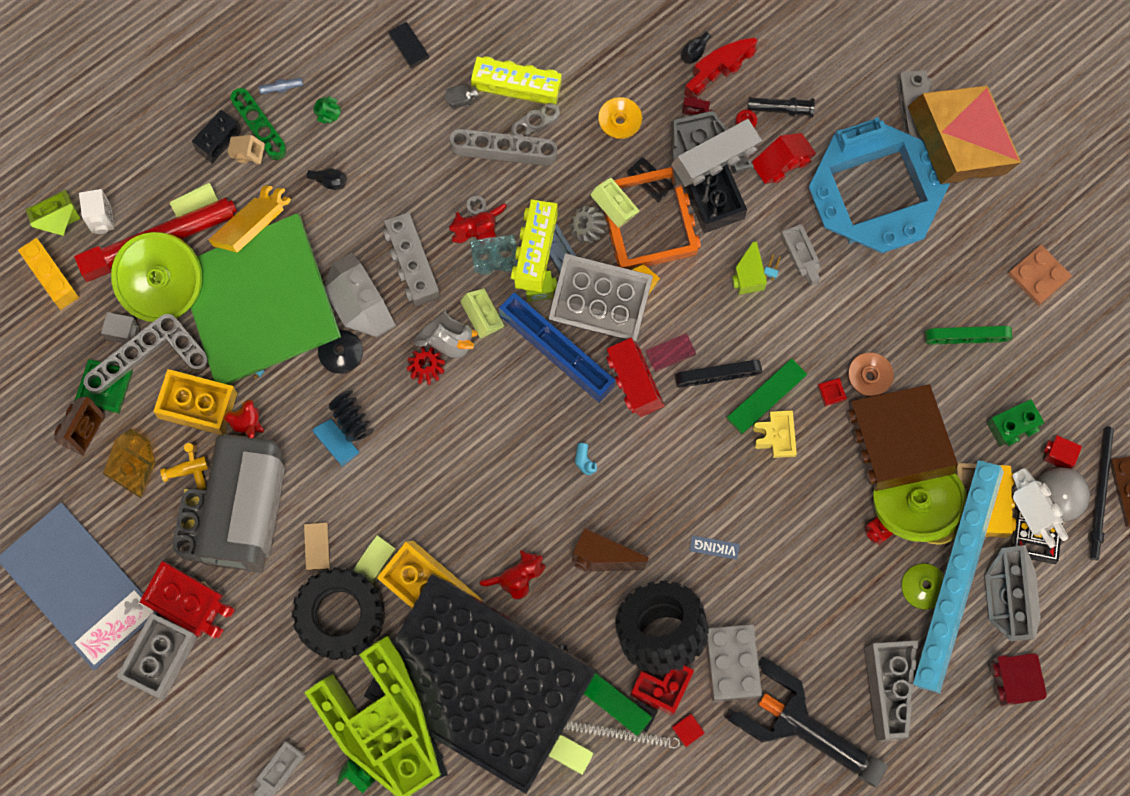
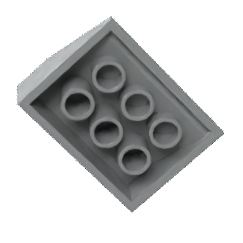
[548,254,653,343]

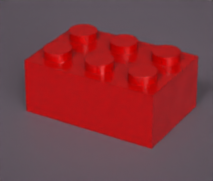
[606,337,665,417]

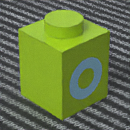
[525,271,557,302]

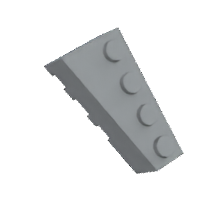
[865,641,918,742]

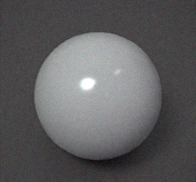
[1037,467,1090,522]

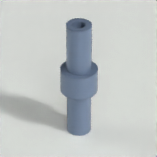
[259,77,303,94]

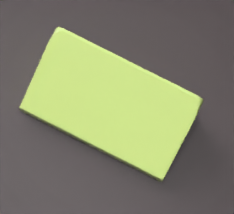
[591,178,639,228]
[170,183,218,217]
[461,288,504,338]

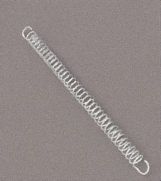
[564,721,680,748]

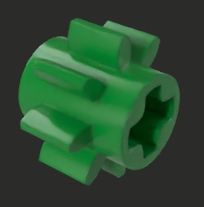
[313,96,341,124]

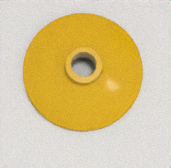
[598,97,642,139]

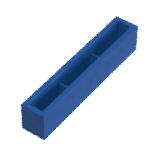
[499,292,615,403]

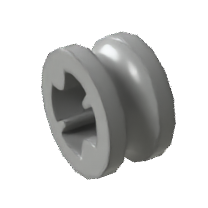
[466,196,486,216]

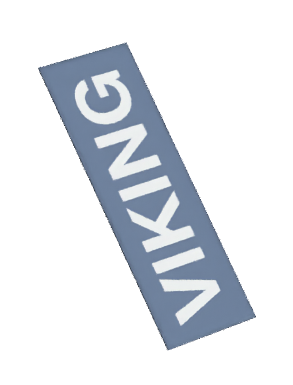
[690,536,740,560]

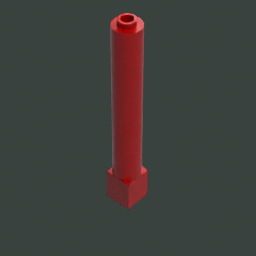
[74,197,237,282]

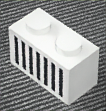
[79,189,114,234]

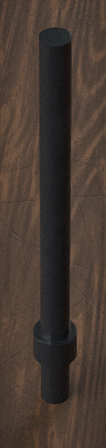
[1089,427,1114,561]

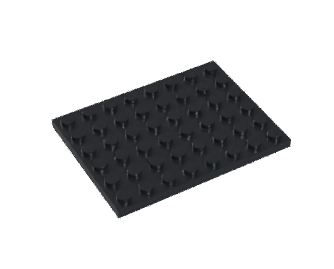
[364,573,597,794]

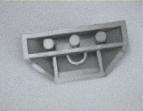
[324,253,396,338]
[985,545,1041,642]

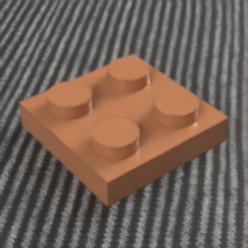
[1008,244,1072,306]

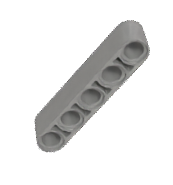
[450,129,557,166]

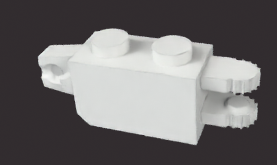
[1012,468,1068,548]

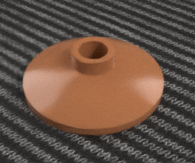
[848,353,894,397]

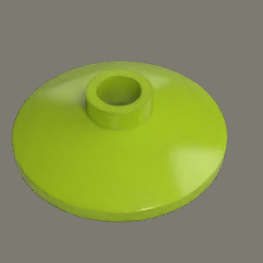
[901,564,945,610]

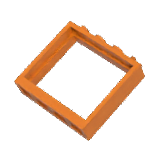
[599,167,701,270]

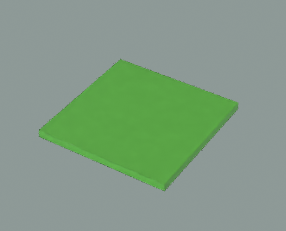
[191,213,341,385]

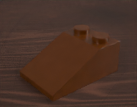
[54,397,105,456]
[572,528,649,572]

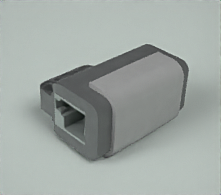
[173,434,285,572]

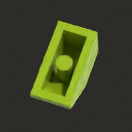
[731,242,767,295]

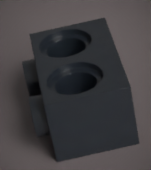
[192,110,241,164]

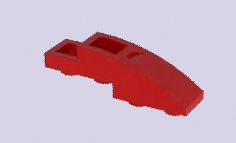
[684,37,758,97]

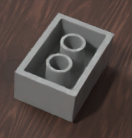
[117,613,198,701]
[706,625,762,703]

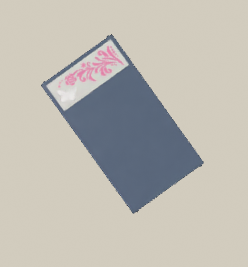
[0,503,158,671]

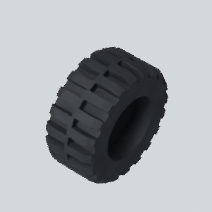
[292,567,385,660]
[615,581,709,674]

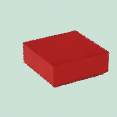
[817,378,847,407]
[672,714,705,748]

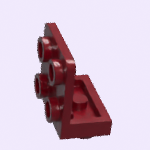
[990,653,1047,707]

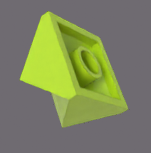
[25,190,81,236]

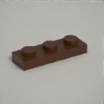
[1110,456,1130,527]

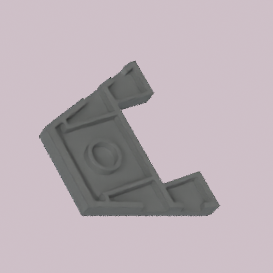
[671,111,754,188]

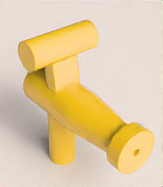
[160,443,209,490]

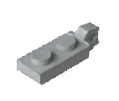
[780,224,820,286]
[253,741,305,796]

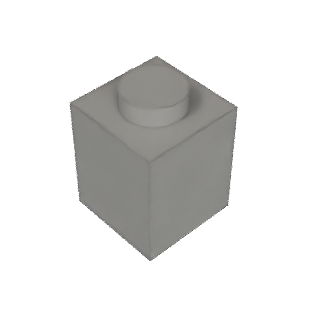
[101,312,139,344]

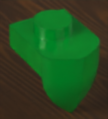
[337,760,376,794]

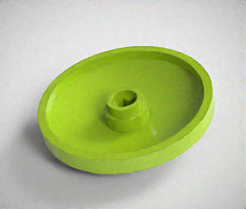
[111,232,202,322]
[873,473,967,542]

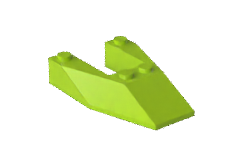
[304,636,441,796]

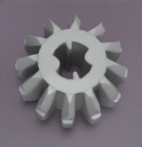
[569,205,608,244]

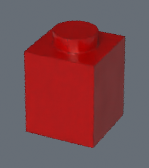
[1043,435,1082,469]

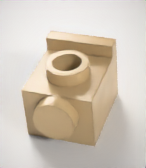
[228,135,265,164]

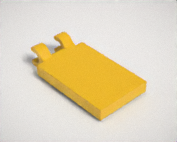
[208,185,291,253]

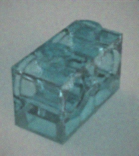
[470,235,518,275]

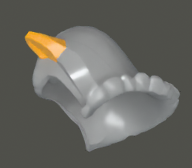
[414,310,478,358]

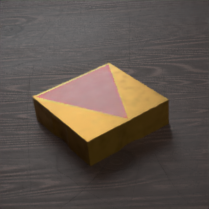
[908,86,1021,184]

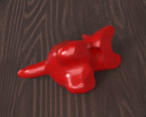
[449,203,507,245]
[223,399,264,438]
[479,550,546,599]

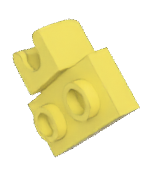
[753,411,797,458]

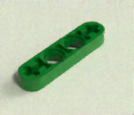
[230,88,286,160]
[925,326,1013,345]

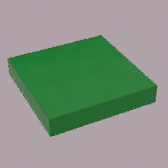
[74,359,133,414]

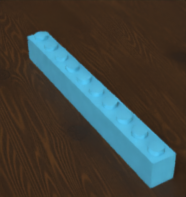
[913,460,1004,694]

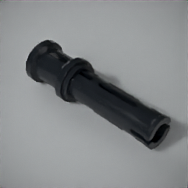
[748,97,815,118]

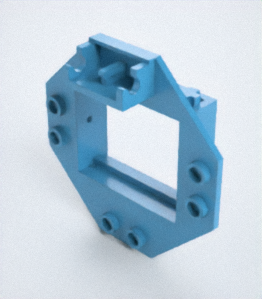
[809,117,949,253]

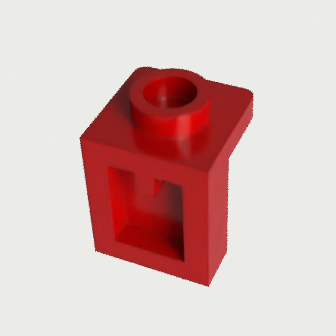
[864,517,893,546]

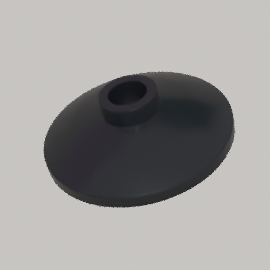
[318,330,363,374]

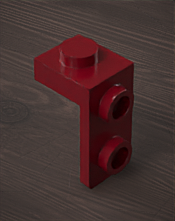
[682,96,713,115]

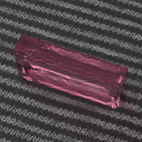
[645,333,696,372]

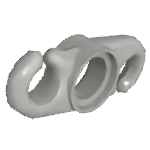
[511,103,560,136]

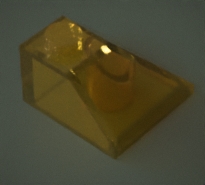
[103,428,155,498]

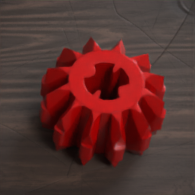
[407,346,445,385]

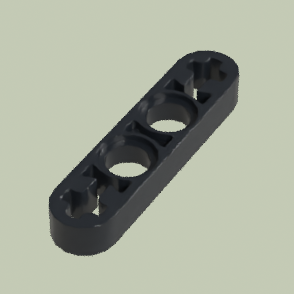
[674,360,763,388]

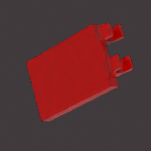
[139,561,235,639]

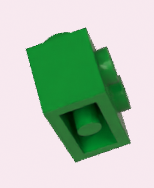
[987,399,1045,447]

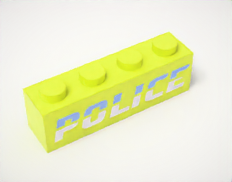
[471,56,562,105]
[511,200,558,292]

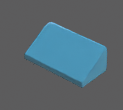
[312,419,360,467]

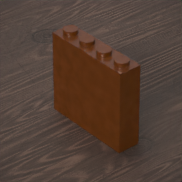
[847,384,958,491]

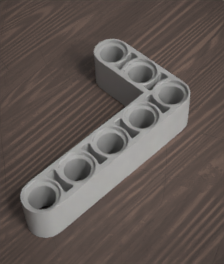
[84,314,208,394]

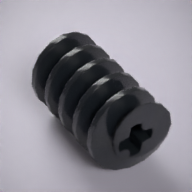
[328,390,374,442]

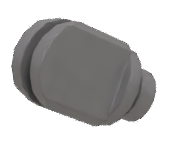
[445,84,479,109]

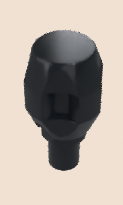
[681,32,711,64]
[307,168,347,190]

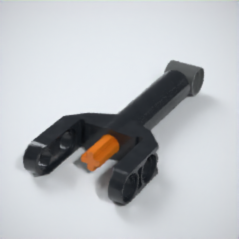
[724,657,888,788]

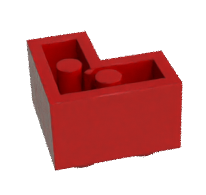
[752,133,816,184]
[630,665,695,716]

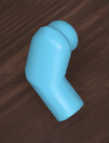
[575,443,597,475]

